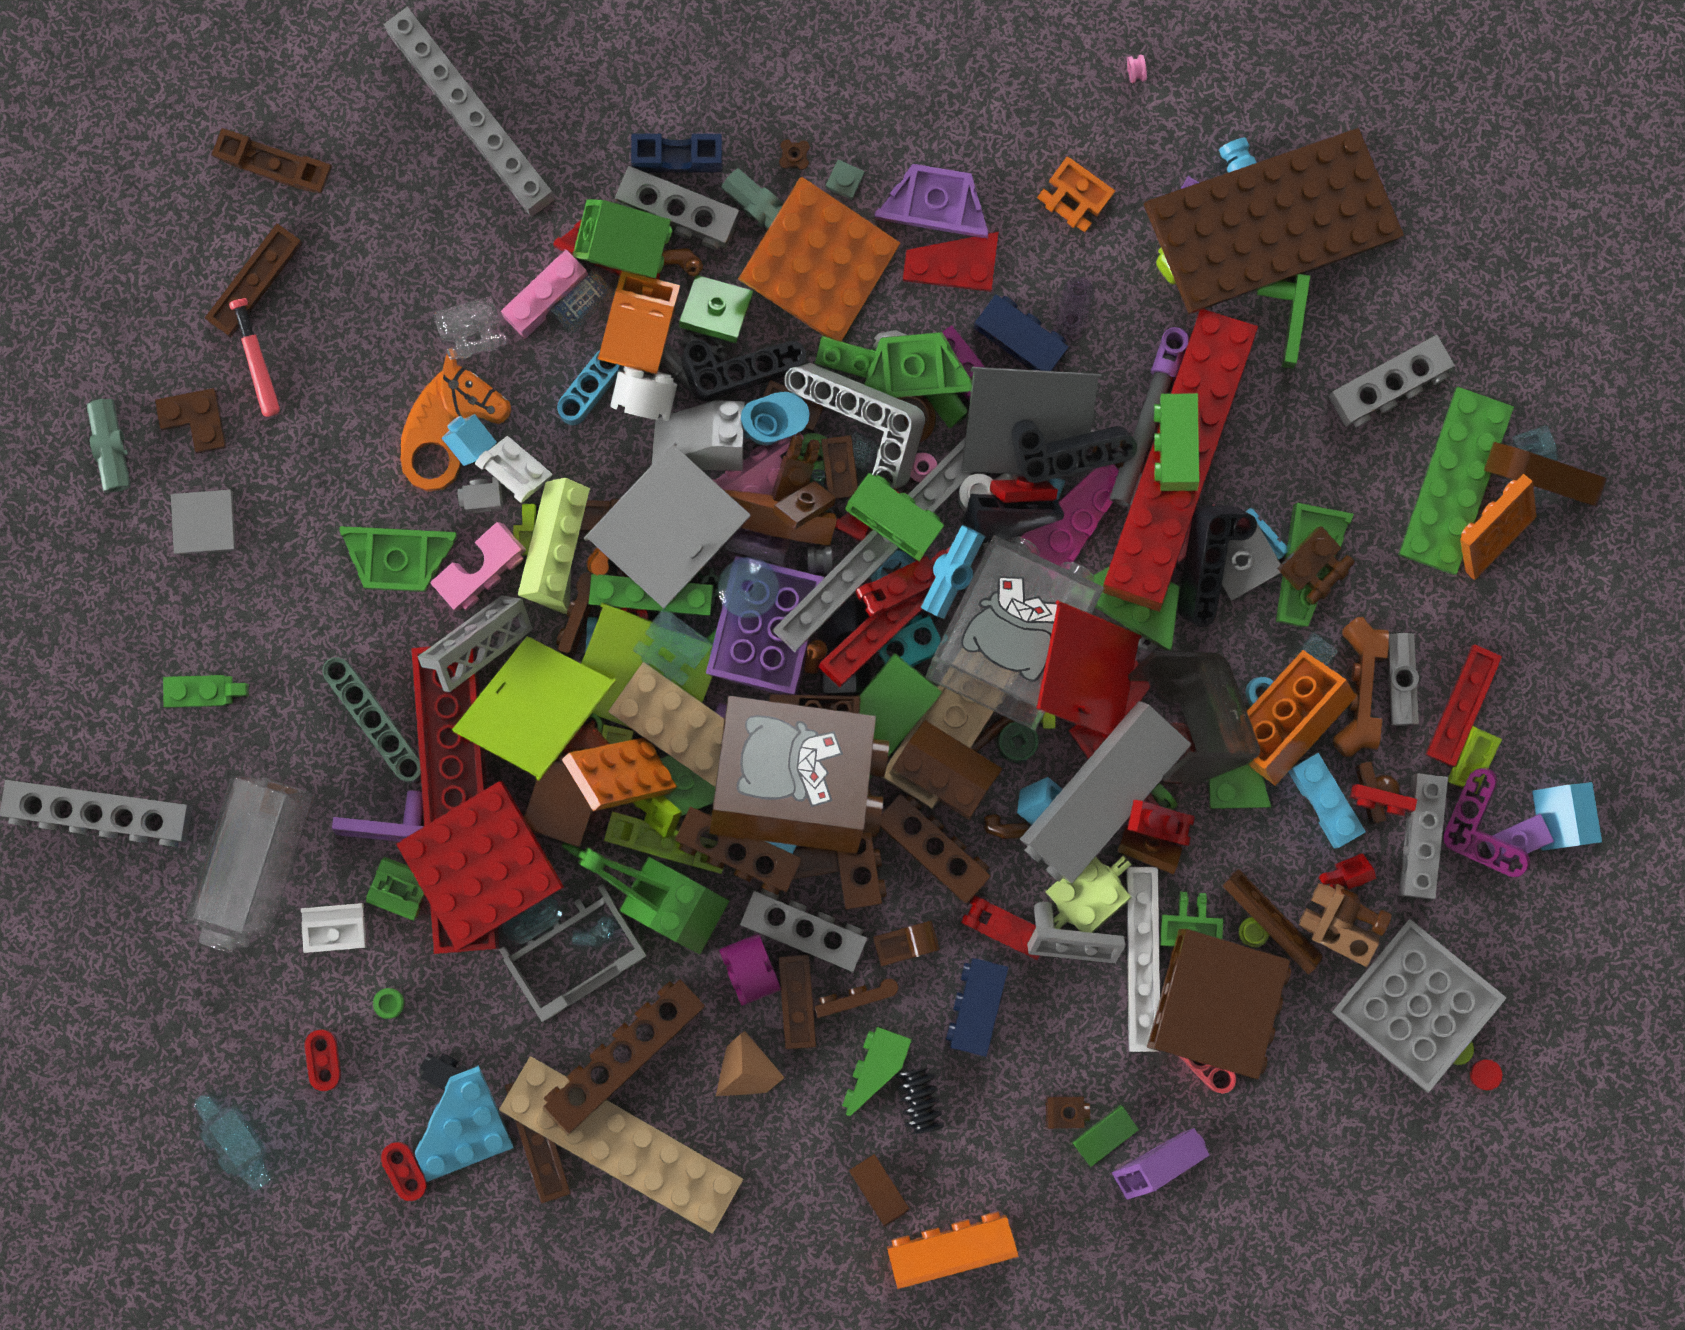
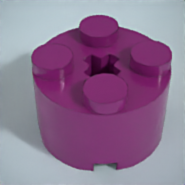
[719,934,781,1006]

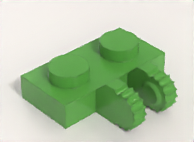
[1159,892,1223,946]

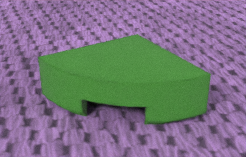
[1150,783,1178,810]

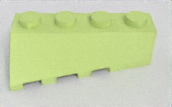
[518,478,590,614]

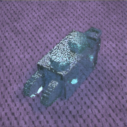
[194,1094,272,1191]

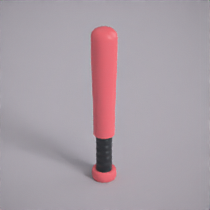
[229,298,280,417]

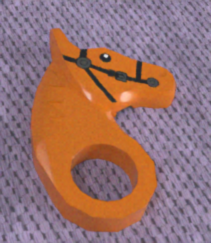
[401,349,511,492]

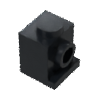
[420,1053,471,1091]

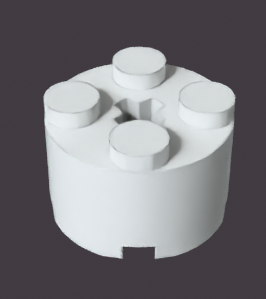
[610,366,677,421]

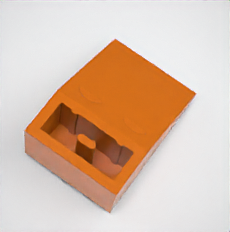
[598,271,680,374]

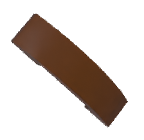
[211,128,332,194]

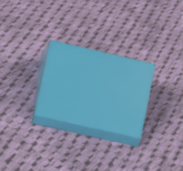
[1532,782,1602,851]

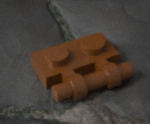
[1277,526,1355,605]

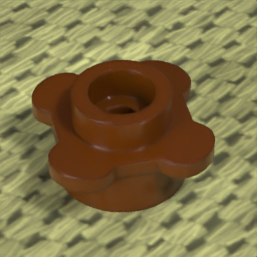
[779,139,810,170]

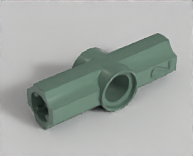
[721,168,783,229]
[87,399,131,493]

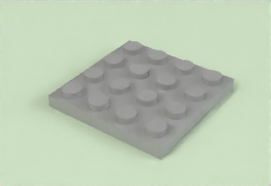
[1331,919,1506,1093]

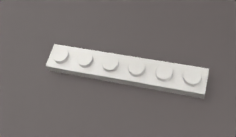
[1126,867,1160,1052]

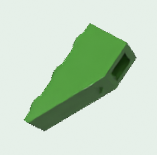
[842,1027,912,1116]

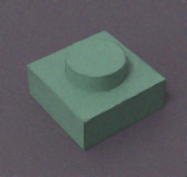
[825,160,865,200]

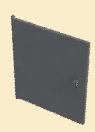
[962,367,1102,477]

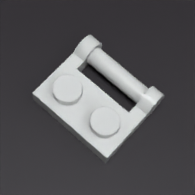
[475,436,552,503]

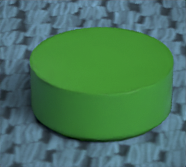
[373,988,405,1019]

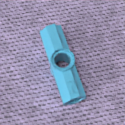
[921,525,986,619]

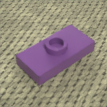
[1485,813,1554,865]

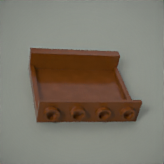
[1147,929,1291,1079]

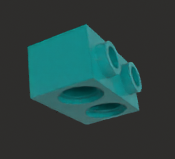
[878,615,946,667]

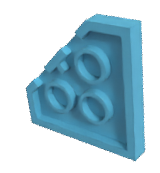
[415,1066,513,1182]

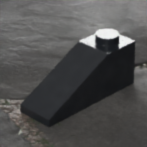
[963,494,1064,543]

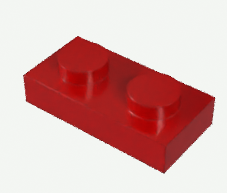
[1349,784,1417,816]

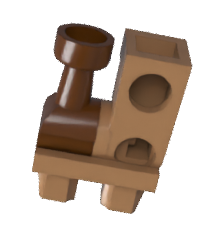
[1299,883,1392,967]

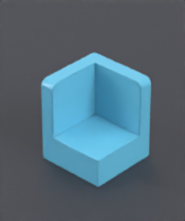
[1017,777,1062,825]

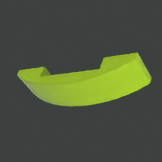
[604,811,723,874]

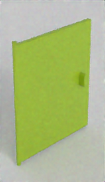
[581,602,713,729]
[452,636,617,781]

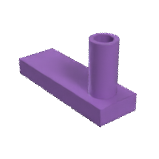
[332,790,424,842]

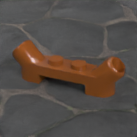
[1333,617,1389,757]

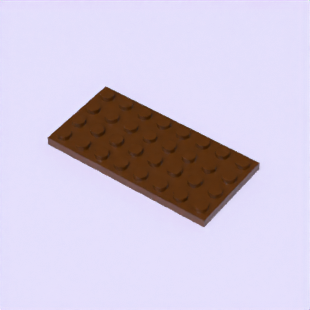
[1144,127,1404,314]

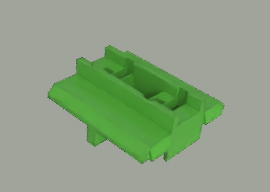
[366,856,425,921]

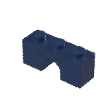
[631,134,723,173]

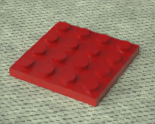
[396,781,564,951]

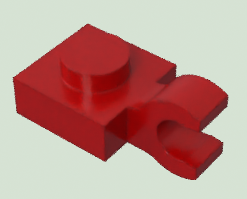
[1318,853,1377,890]

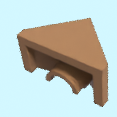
[716,1031,785,1096]

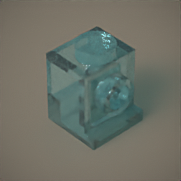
[1512,425,1558,461]

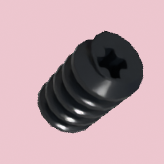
[896,1068,944,1135]

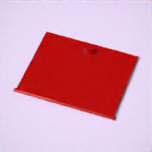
[1037,600,1142,736]

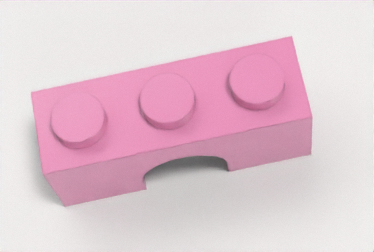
[501,250,589,339]
[430,522,526,611]

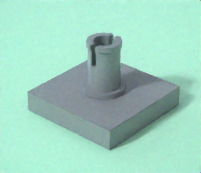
[1222,523,1281,601]

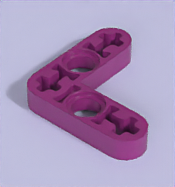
[1443,768,1530,877]

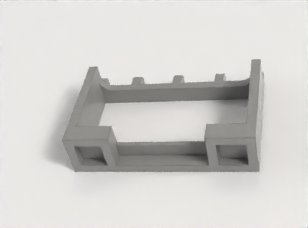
[499,884,648,1022]

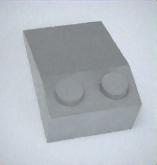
[652,400,745,471]

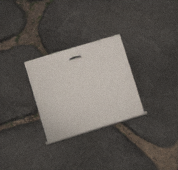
[583,441,751,609]

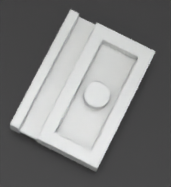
[301,903,367,953]

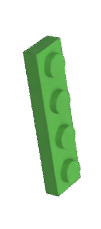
[589,574,714,616]

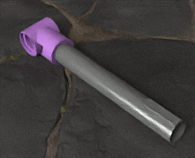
[1109,327,1189,507]

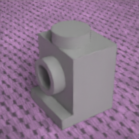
[458,477,504,514]

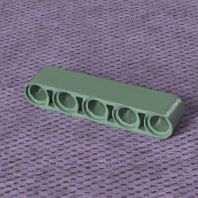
[323,657,421,783]

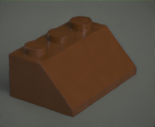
[892,720,1003,820]

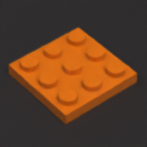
[1460,474,1537,580]

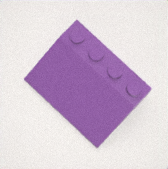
[706,556,824,695]

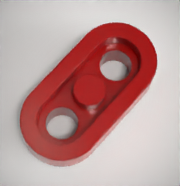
[304,1029,341,1091]
[381,1142,428,1201]

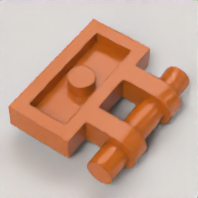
[1037,156,1115,233]

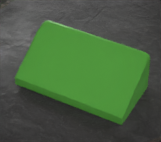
[925,393,968,428]
[1072,1105,1139,1167]

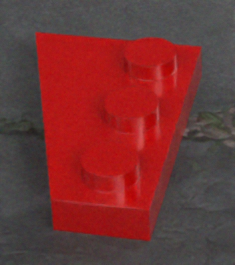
[903,232,999,292]

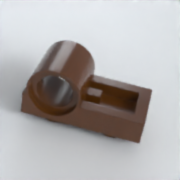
[873,920,940,966]

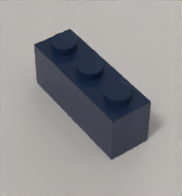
[974,294,1069,371]
[945,958,1008,1057]

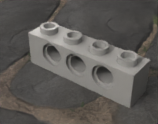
[615,166,740,250]
[1328,335,1455,428]
[1398,773,1448,900]
[740,888,867,972]

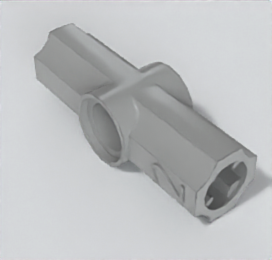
[1387,633,1419,726]

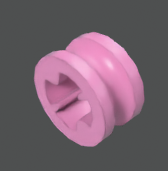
[1127,55,1147,83]

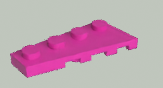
[1018,464,1119,583]

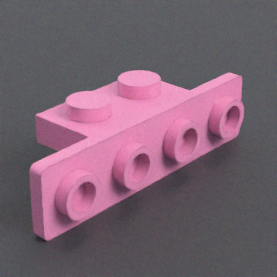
[712,432,804,495]

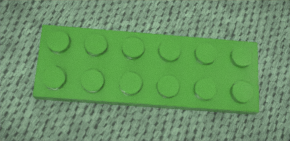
[1398,387,1514,575]

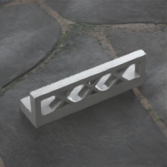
[418,595,533,692]

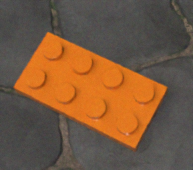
[562,737,677,811]

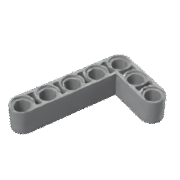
[784,363,925,490]

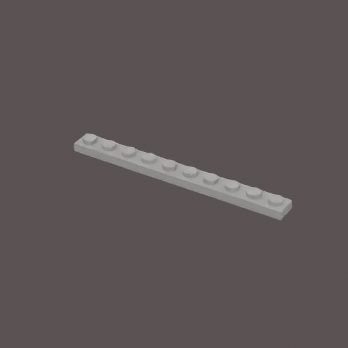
[773,437,974,652]

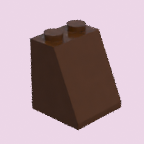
[524,752,596,847]

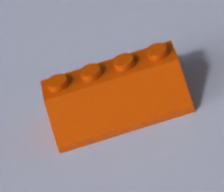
[1222,650,1356,786]
[887,1211,1019,1289]

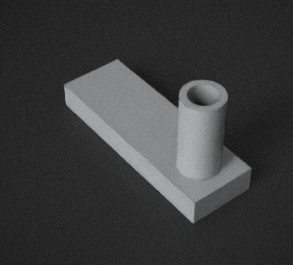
[1027,902,1125,963]

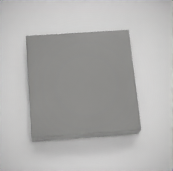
[171,490,236,555]

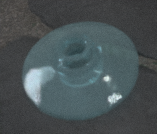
[718,557,779,618]

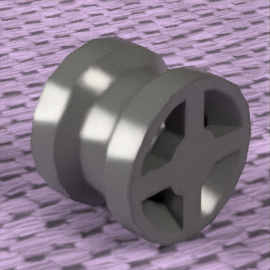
[808,546,832,576]

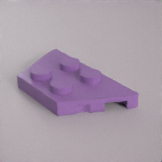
[874,164,988,239]

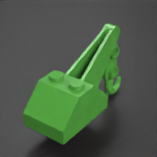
[562,842,729,954]

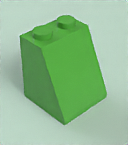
[573,199,672,278]

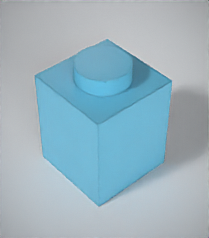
[442,414,497,466]

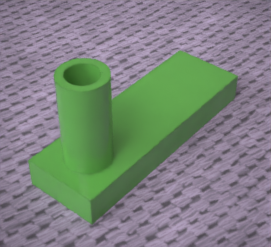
[1257,274,1310,369]

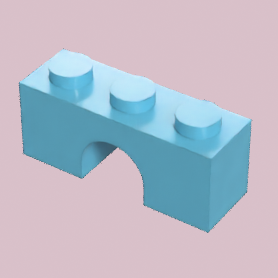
[1288,753,1366,849]

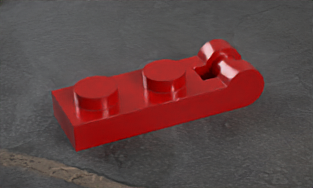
[855,556,936,618]
[1127,800,1195,846]
[960,895,1040,960]

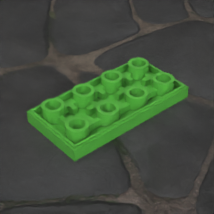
[859,653,942,779]

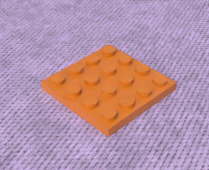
[738,177,900,341]

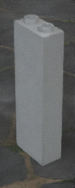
[1020,701,1191,883]

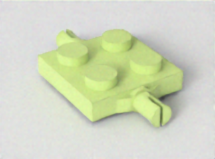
[1045,855,1132,933]

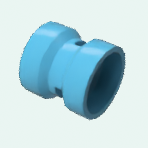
[1219,137,1257,173]

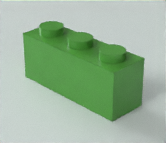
[1154,393,1199,491]
[845,473,944,562]

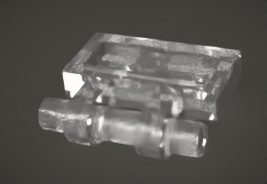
[433,296,507,360]

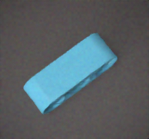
[557,350,623,425]

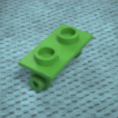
[815,336,876,378]

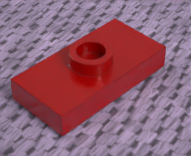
[990,476,1058,503]

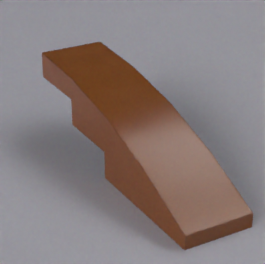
[723,489,837,546]

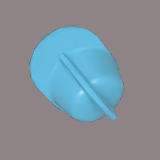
[741,391,810,445]

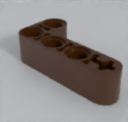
[1484,442,1607,507]

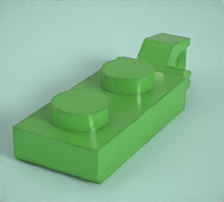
[163,675,249,708]

